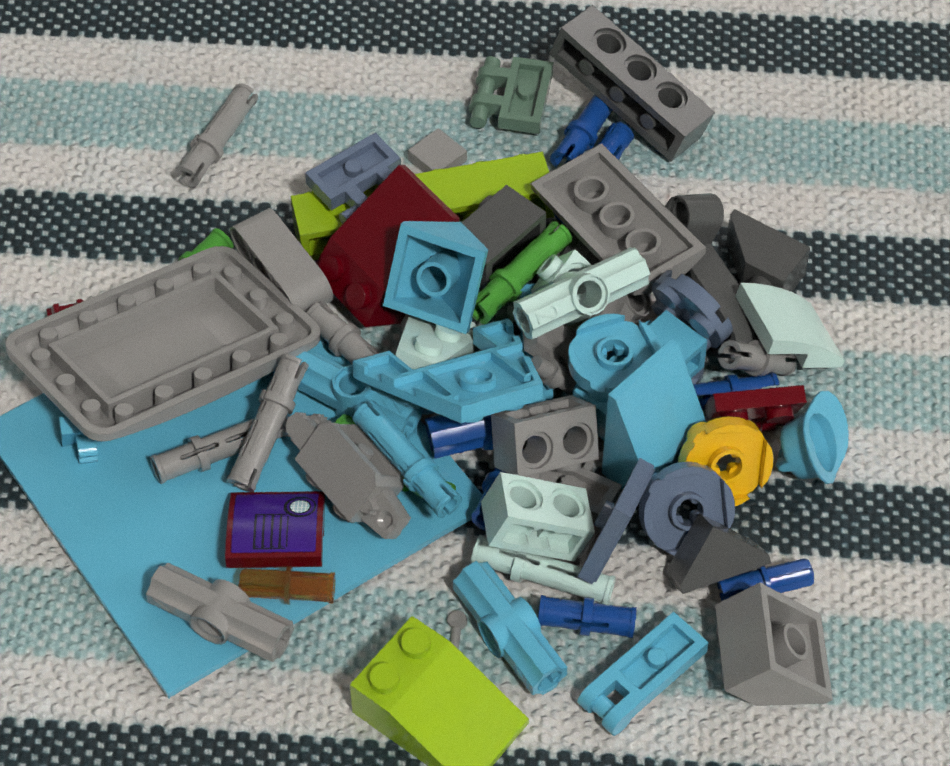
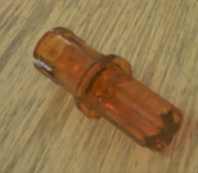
[238,566,336,605]

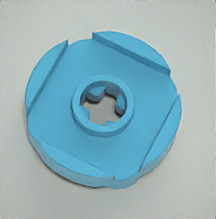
[568,313,661,403]

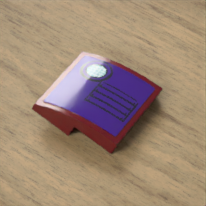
[225,491,325,568]

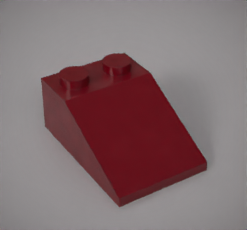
[316,165,460,327]

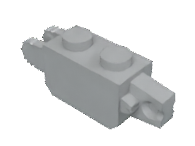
[285,412,411,539]

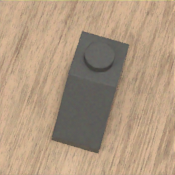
[726,209,810,292]

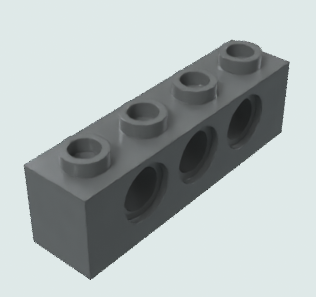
[549,5,715,162]

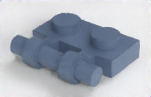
[305,132,401,224]

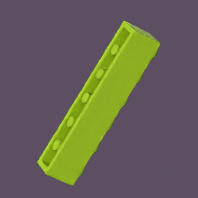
[290,151,554,260]

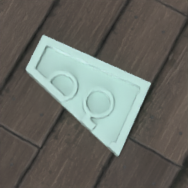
[396,315,491,369]

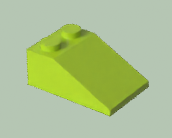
[350,616,529,766]

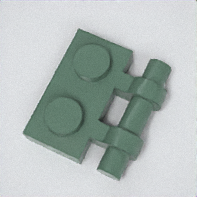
[469,56,554,134]

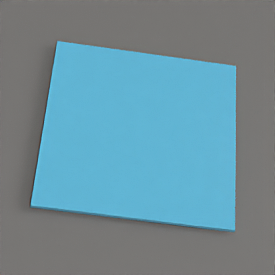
[0,336,482,699]

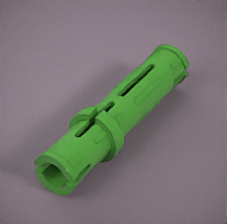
[473,221,572,324]

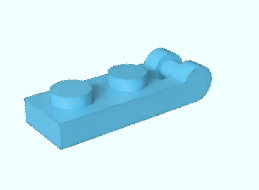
[577,612,709,736]

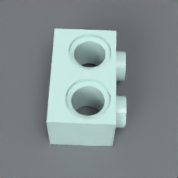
[481,472,595,562]

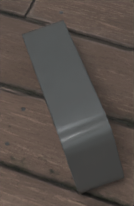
[665,193,759,360]

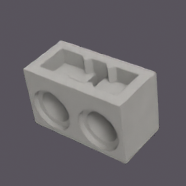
[491,395,599,479]

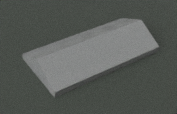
[531,143,706,296]

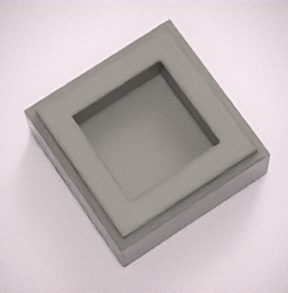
[408,128,467,172]

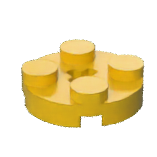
[678,416,773,506]

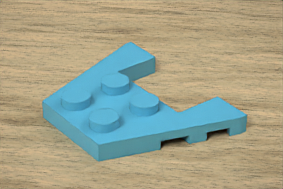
[353,318,543,423]

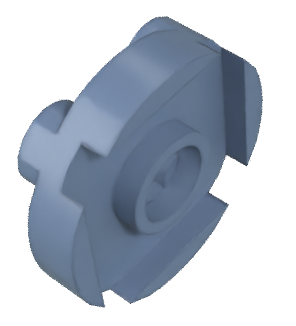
[651,270,733,351]
[639,462,735,556]

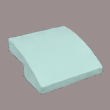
[735,283,845,368]

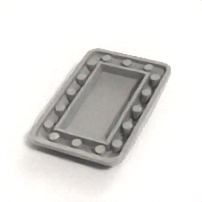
[6,246,320,441]

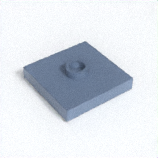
[577,458,655,584]

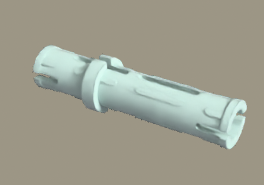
[471,535,616,605]

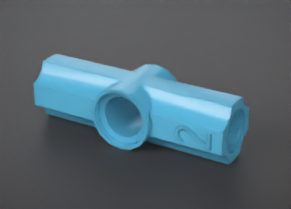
[296,350,422,439]
[453,561,567,695]

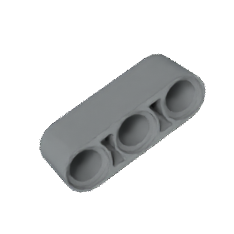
[230,208,334,313]

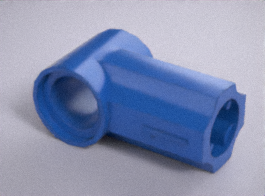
[425,415,493,459]

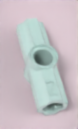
[513,247,650,339]

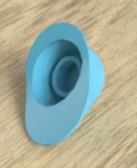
[776,391,849,484]

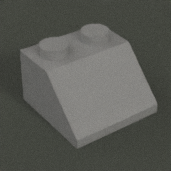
[715,583,833,706]

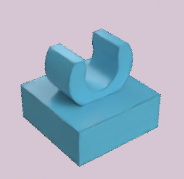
[59,416,98,465]

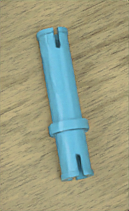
[352,400,462,518]

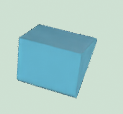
[383,221,488,334]

